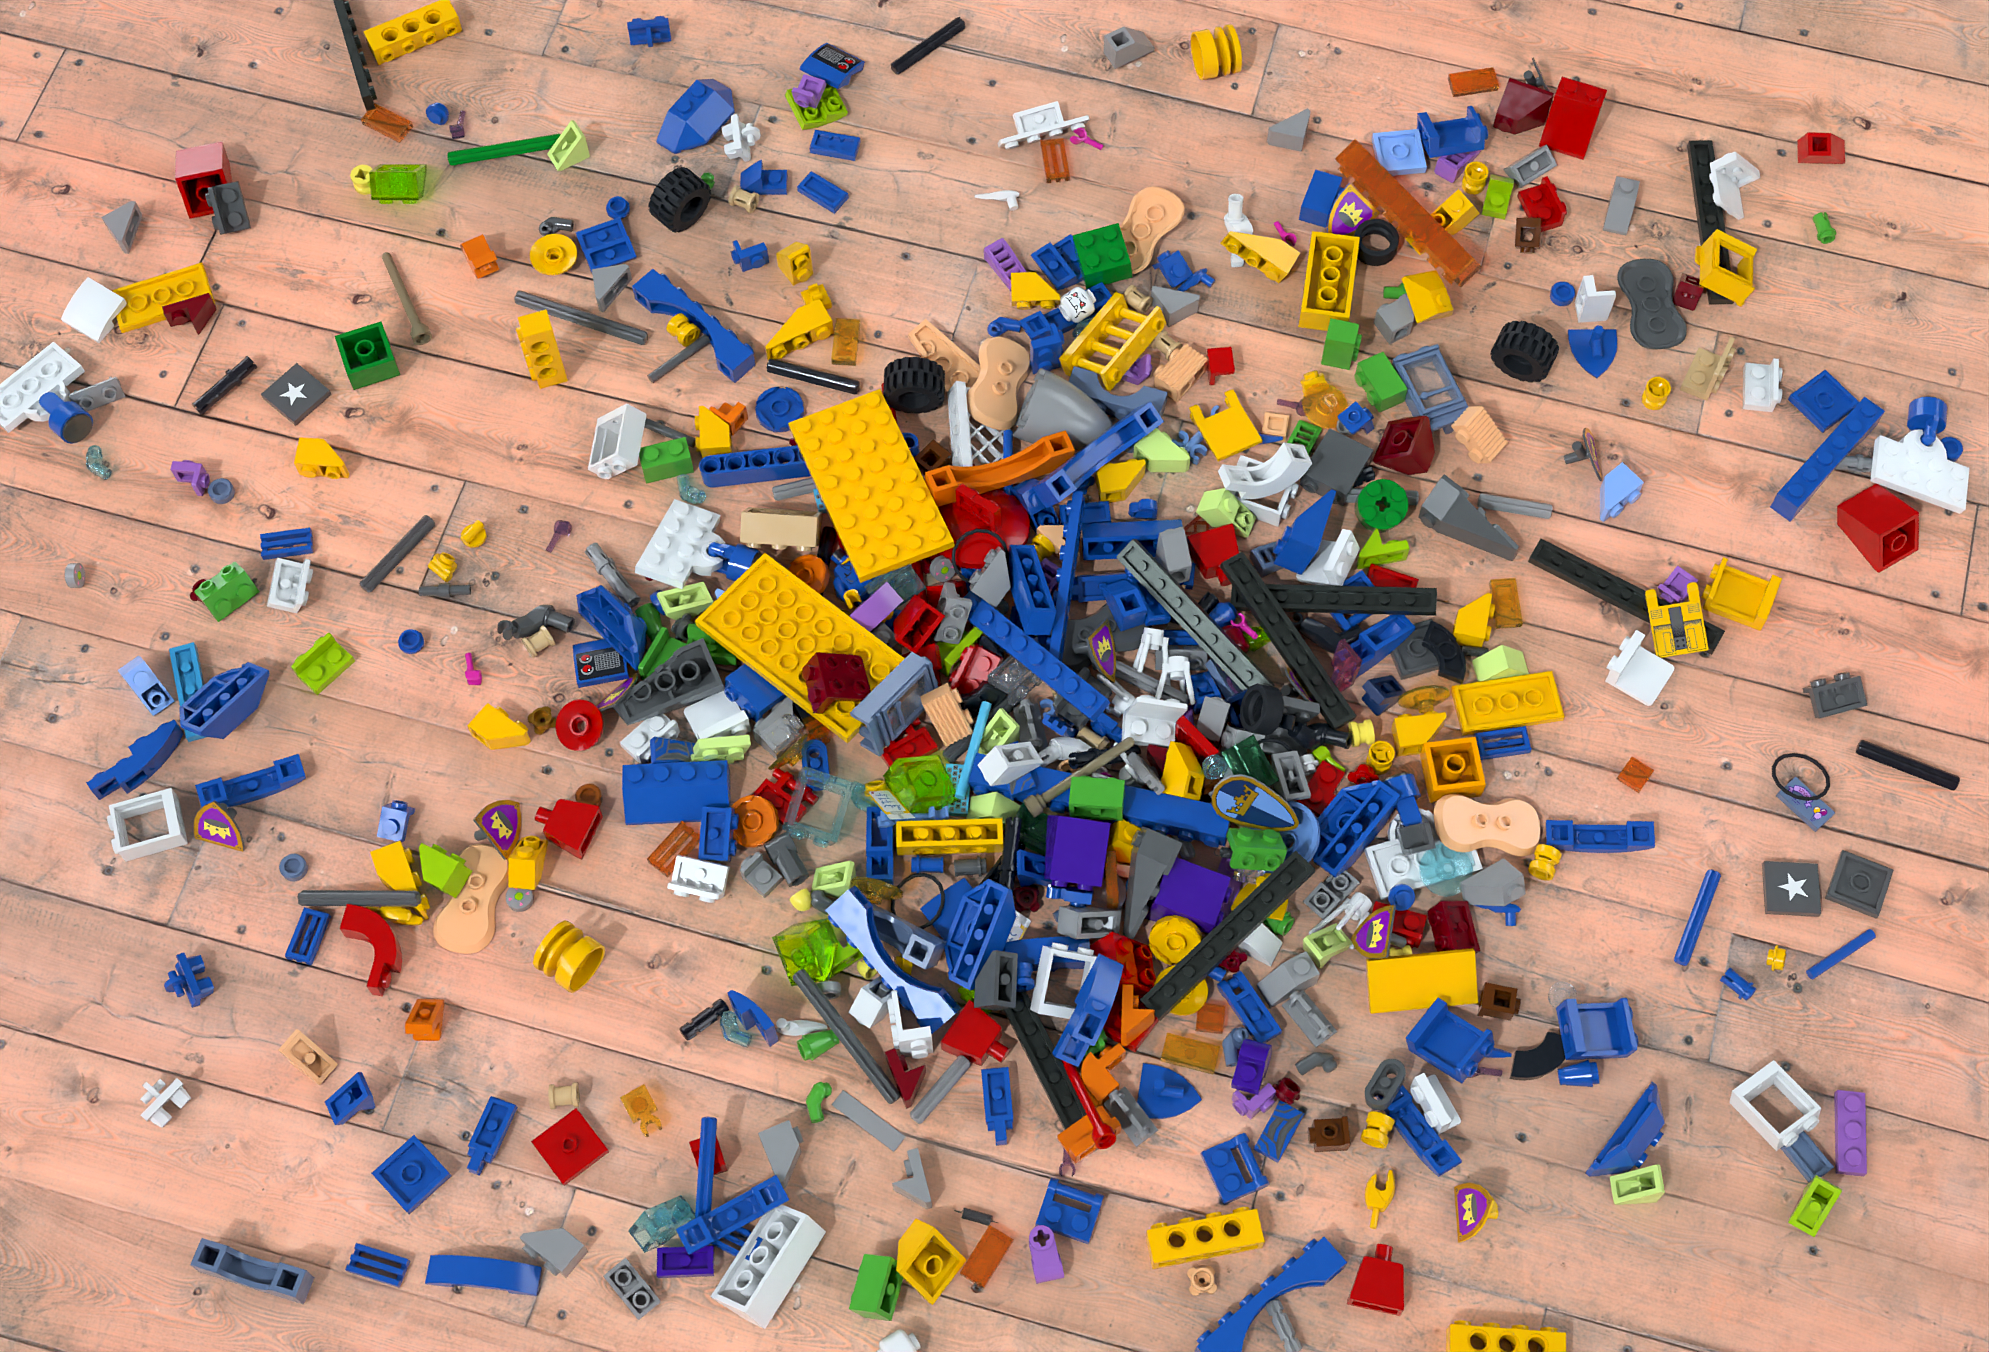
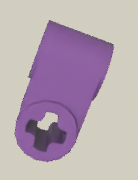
[1029,1225,1064,1284]

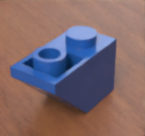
[1011,478,1061,534]
[1101,579,1147,632]

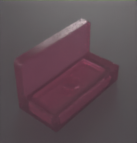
[1331,639,1362,693]

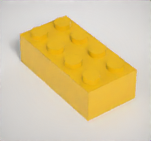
[1298,231,1360,331]

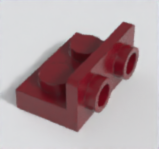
[1427,901,1481,954]

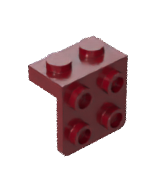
[802,652,871,714]

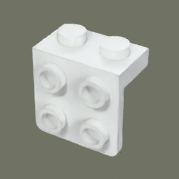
[1709,152,1760,220]
[1296,529,1360,586]
[1605,630,1674,706]
[684,691,751,740]
[887,990,933,1059]

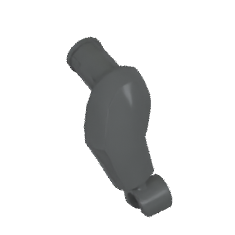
[497,604,575,640]

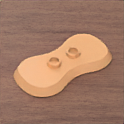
[1120,187,1185,274]
[966,337,1031,430]
[1434,794,1541,857]
[433,844,511,954]

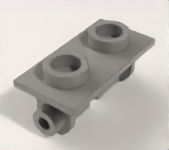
[69,376,125,412]
[1155,645,1207,671]
[1013,699,1048,753]
[1282,990,1337,1048]
[1103,1087,1158,1147]

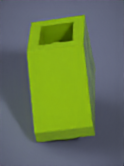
[419,843,472,898]

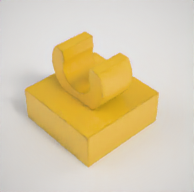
[801,283,832,310]

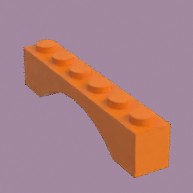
[925,430,1075,507]

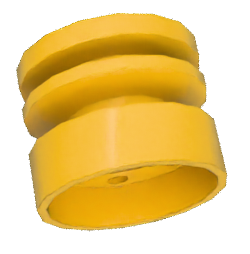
[1190,24,1242,80]
[533,920,605,993]

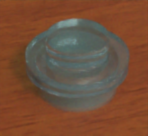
[1202,755,1228,780]

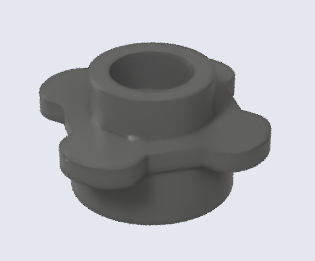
[671,613,695,641]

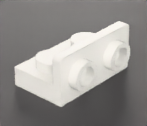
[1743,358,1782,412]
[620,714,680,764]

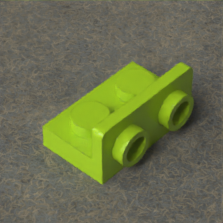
[291,633,355,695]

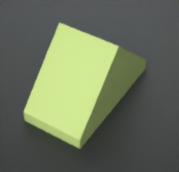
[547,120,590,171]
[656,581,713,620]
[1472,645,1529,682]
[978,708,1020,755]
[966,792,1022,830]
[811,861,856,898]
[1610,1164,1665,1205]

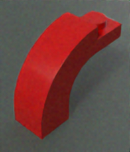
[340,904,402,997]

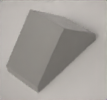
[1267,108,1311,152]
[101,201,142,254]
[592,264,632,312]
[1151,286,1200,327]
[1271,751,1311,802]

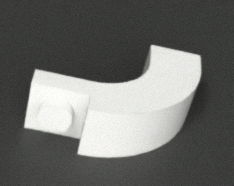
[1218,443,1312,499]

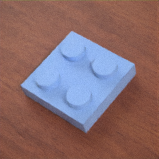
[1372,129,1427,177]

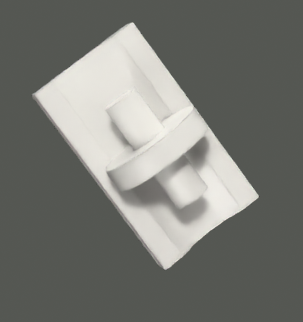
[722,114,761,162]
[140,1078,191,1128]

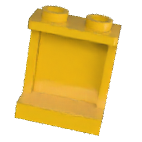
[1701,557,1782,631]

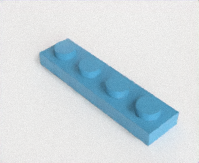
[169,642,206,742]

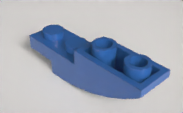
[86,720,184,800]
[1052,953,1124,1067]

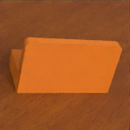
[1057,1106,1121,1164]

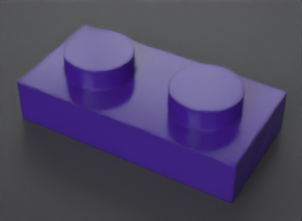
[657,1246,715,1278]

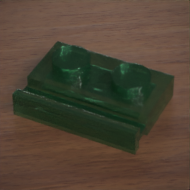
[1222,734,1279,787]
[1013,802,1048,856]

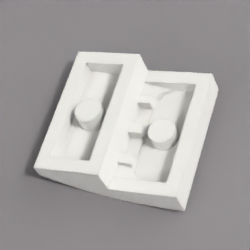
[61,277,127,343]

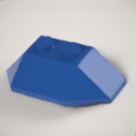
[656,79,735,154]
[576,585,647,671]
[179,662,270,739]
[1313,780,1401,878]
[945,879,1016,990]
[1585,1082,1665,1177]

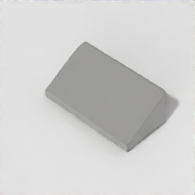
[1504,145,1557,188]

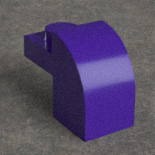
[1231,1038,1272,1095]

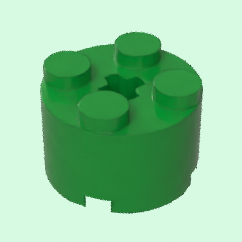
[1355,479,1408,533]

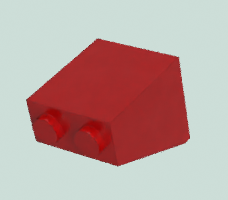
[1539,76,1607,160]
[175,142,232,219]
[1837,484,1919,573]

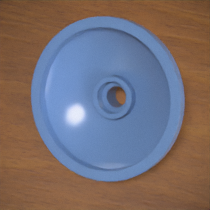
[1250,801,1320,874]

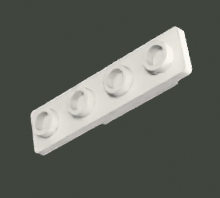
[997,101,1090,150]

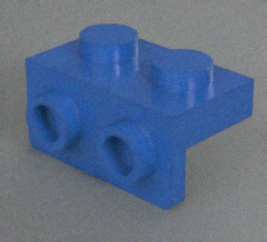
[1030,323,1065,374]
[698,807,739,862]

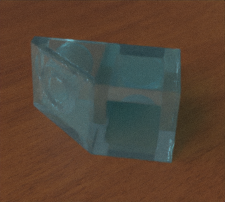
[628,1195,695,1253]

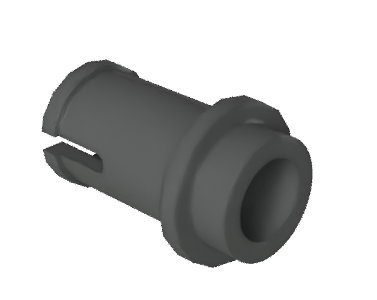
[954,856,987,877]

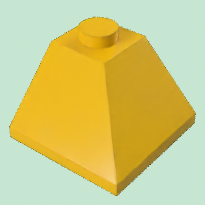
[1401,270,1453,324]
[896,1219,966,1305]

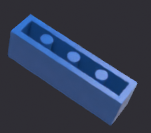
[1081,519,1183,560]
[1007,545,1056,635]

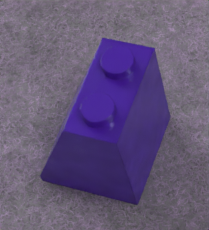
[1044,815,1111,891]
[1145,857,1232,933]

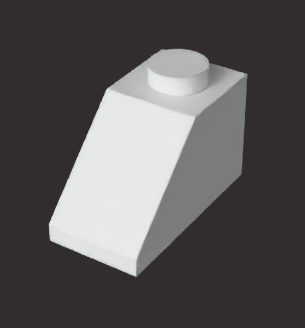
[978,742,1043,786]
[1238,923,1283,967]
[848,976,900,1028]

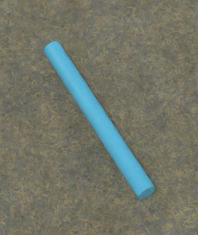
[955,701,992,799]

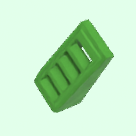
[1287,419,1322,457]

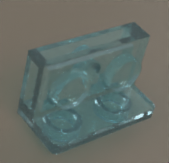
[864,564,926,609]

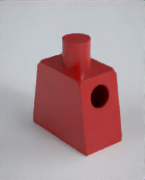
[1187,523,1239,586]
[893,595,945,654]
[535,799,603,860]
[941,1000,1010,1066]
[1347,1244,1404,1316]

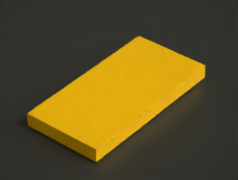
[111,262,215,333]
[1451,671,1565,736]
[1366,948,1478,1014]

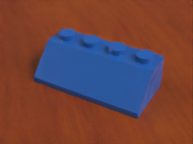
[622,760,731,825]

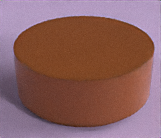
[575,784,603,806]

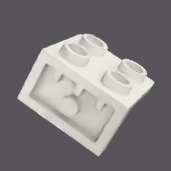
[1122,695,1188,749]

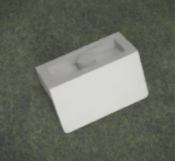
[1574,275,1616,323]

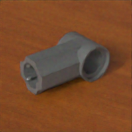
[763,832,809,887]

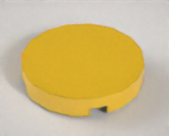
[1149,915,1203,965]

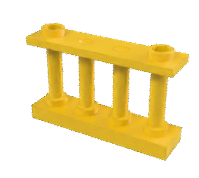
[1059,292,1167,391]

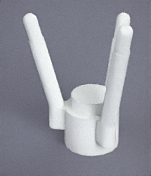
[1132,627,1171,686]
[1155,656,1195,705]
[1097,674,1136,718]
[1092,743,1145,788]
[1309,892,1372,949]

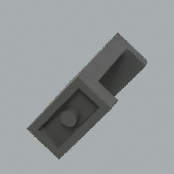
[1300,428,1373,506]

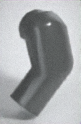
[1295,1052,1337,1075]

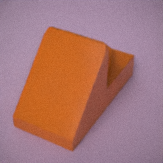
[1121,984,1155,1046]
[405,999,444,1041]

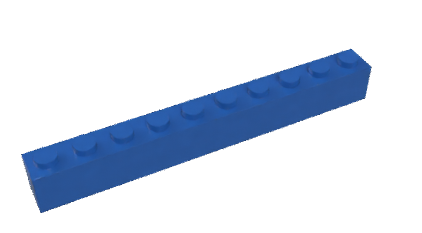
[969,753,1231,847]

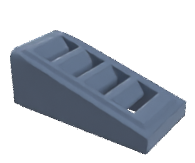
[1250,541,1283,578]

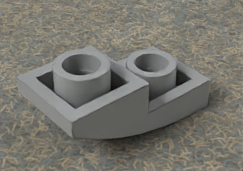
[1303,870,1360,920]
[603,1257,661,1320]

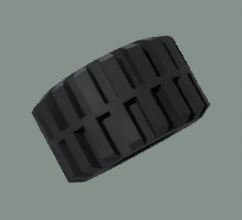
[648,167,711,233]
[1490,321,1559,383]
[883,357,945,414]

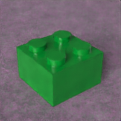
[1072,223,1132,289]
[335,321,400,390]

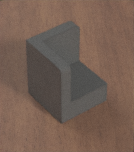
[1396,822,1436,855]

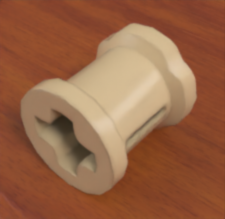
[728,185,759,213]
[1123,285,1153,314]
[1150,329,1183,361]
[521,626,555,658]
[548,1082,580,1109]

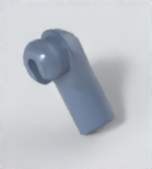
[1222,1027,1249,1067]

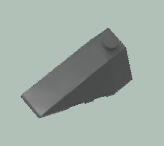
[1418,474,1519,561]
[618,638,725,725]
[1123,826,1183,939]

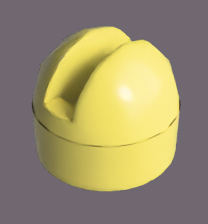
[789,888,812,911]
[857,956,878,980]

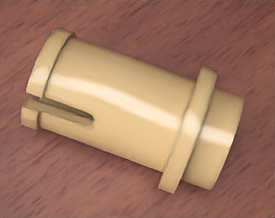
[1076,726,1111,750]

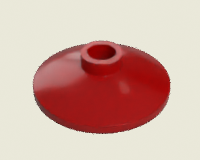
[555,699,604,751]

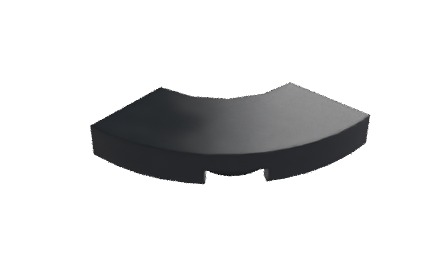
[1422,621,1466,684]
[959,680,1007,718]
[1510,1032,1566,1081]

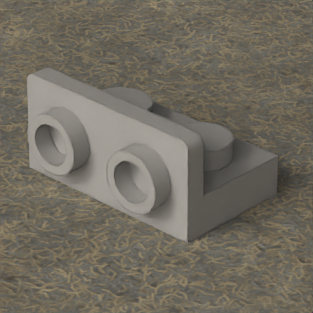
[933,582,972,644]

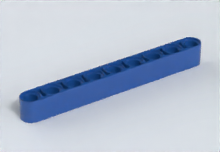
[699,433,920,488]

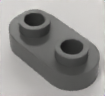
[1365,1059,1406,1110]

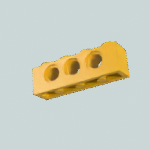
[363,0,462,65]
[516,309,568,389]
[896,818,1003,855]
[1145,1207,1265,1269]
[1446,1320,1566,1352]

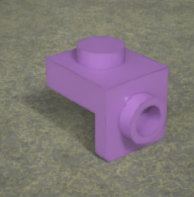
[791,74,826,108]
[1121,354,1152,385]
[170,460,210,496]
[1658,565,1699,604]
[1232,1083,1276,1120]

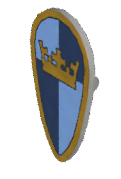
[1211,774,1299,831]

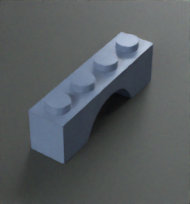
[1069,366,1168,429]
[870,902,947,969]
[190,1238,315,1305]

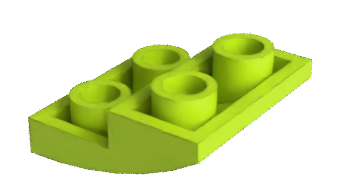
[785,83,848,130]

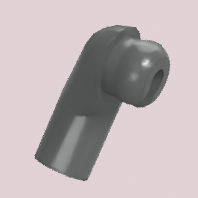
[539,217,574,236]
[811,890,837,915]

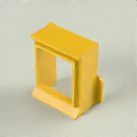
[1695,229,1757,307]

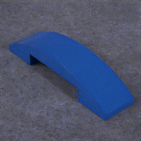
[1019,282,1112,341]
[195,754,306,807]
[1546,820,1655,853]
[1376,1085,1462,1177]
[676,1175,789,1255]
[425,1255,542,1296]

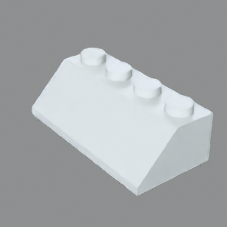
[710,1205,826,1329]

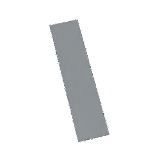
[832,1090,905,1152]

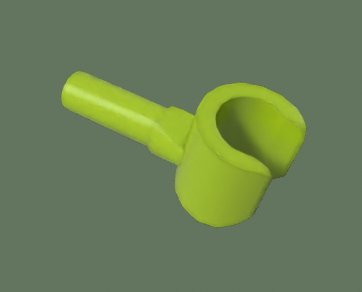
[1311,746,1346,772]

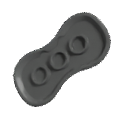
[1617,259,1687,350]
[1047,603,1152,673]

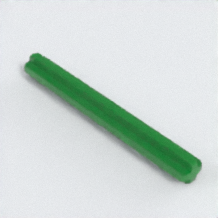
[447,133,561,166]

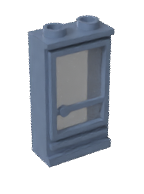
[1392,344,1469,434]
[850,652,938,757]

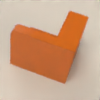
[709,402,748,436]

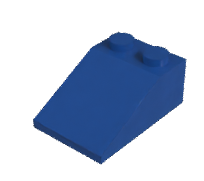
[1273,489,1336,575]

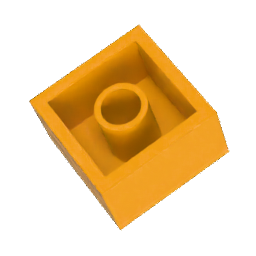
[1420,737,1486,803]

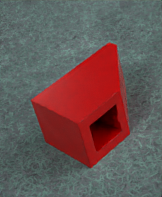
[1797,132,1845,164]

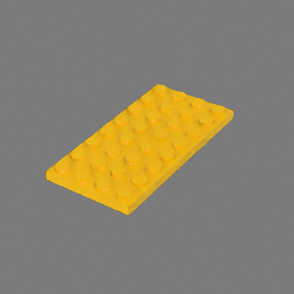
[788,389,955,583]
[695,553,905,744]

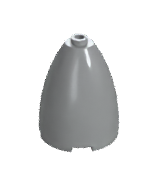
[1013,368,1113,450]

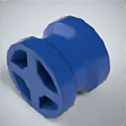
[1016,962,1035,992]

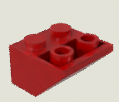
[1090,931,1156,1000]

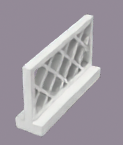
[947,381,1010,467]

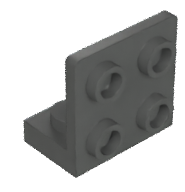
[1261,695,1320,757]

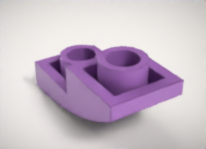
[849,582,904,632]

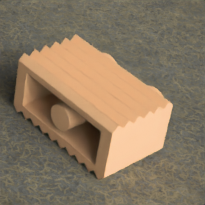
[1154,344,1208,402]
[1451,406,1508,464]
[920,683,974,746]

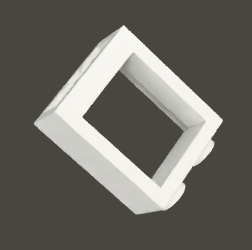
[588,404,647,480]
[1229,455,1299,527]
[107,788,188,862]
[1030,942,1097,1019]
[1729,1060,1821,1151]

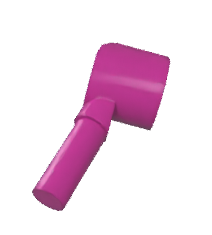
[1070,128,1103,150]
[1274,221,1297,246]
[1230,613,1258,639]
[465,653,482,685]

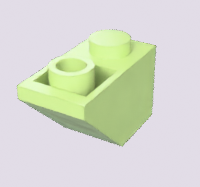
[1133,428,1190,472]
[1196,488,1256,538]

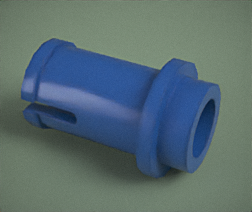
[911,854,943,873]
[1720,967,1757,1001]

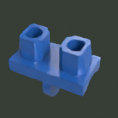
[627,16,671,47]
[164,952,214,1008]

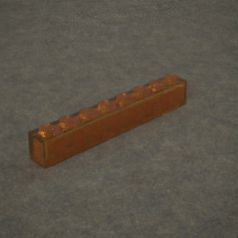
[1335,139,1482,287]

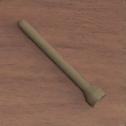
[382,252,432,345]
[1023,737,1135,818]

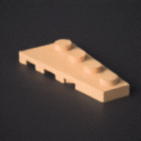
[908,319,980,394]

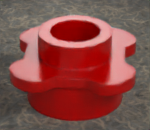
[1348,764,1379,785]

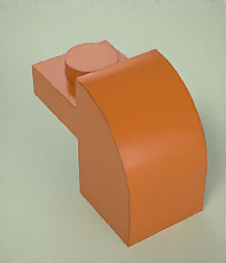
[460,234,499,279]
[1081,1043,1126,1107]

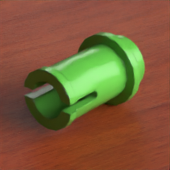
[1813,212,1836,244]

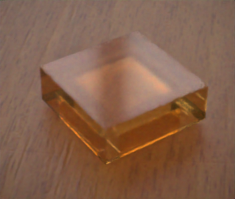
[1617,757,1654,793]
[1195,1003,1225,1034]

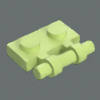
[691,735,751,764]

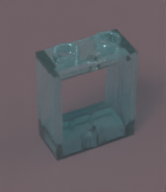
[782,766,854,848]

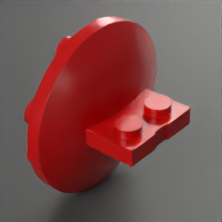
[938,483,1030,569]

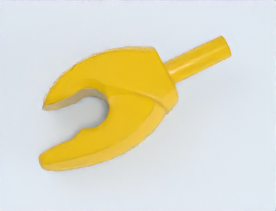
[365,906,423,926]
[1365,1170,1395,1229]

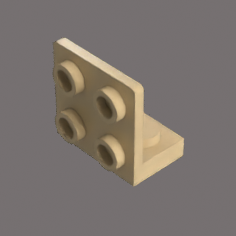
[1680,337,1736,401]

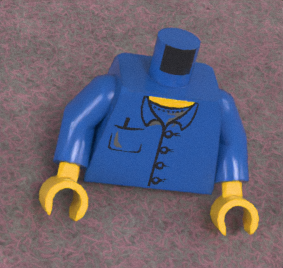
[831,548,893,609]

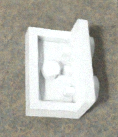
[267,558,313,614]
[667,855,730,903]
[1410,1073,1461,1134]

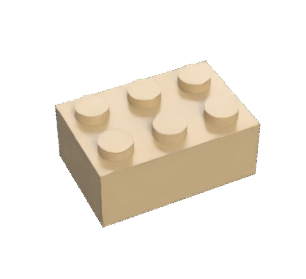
[740,507,823,551]

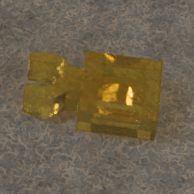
[620,1084,662,1137]

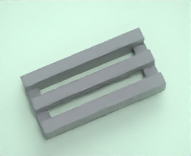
[1126,752,1165,795]

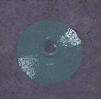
[1419,844,1473,896]

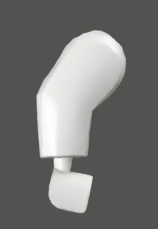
[1224,194,1253,267]
[1038,736,1112,774]

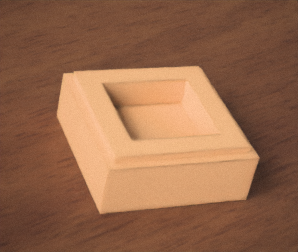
[1261,412,1289,441]

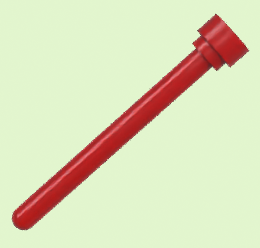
[1061,1060,1117,1149]

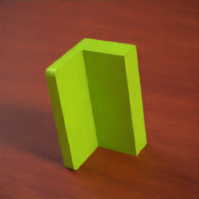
[937,627,983,677]

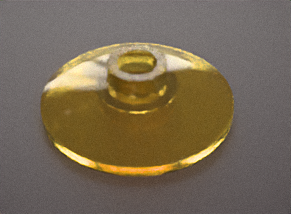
[1302,383,1348,429]
[1398,685,1450,713]
[768,733,808,770]
[851,877,903,905]

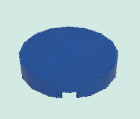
[755,387,804,433]

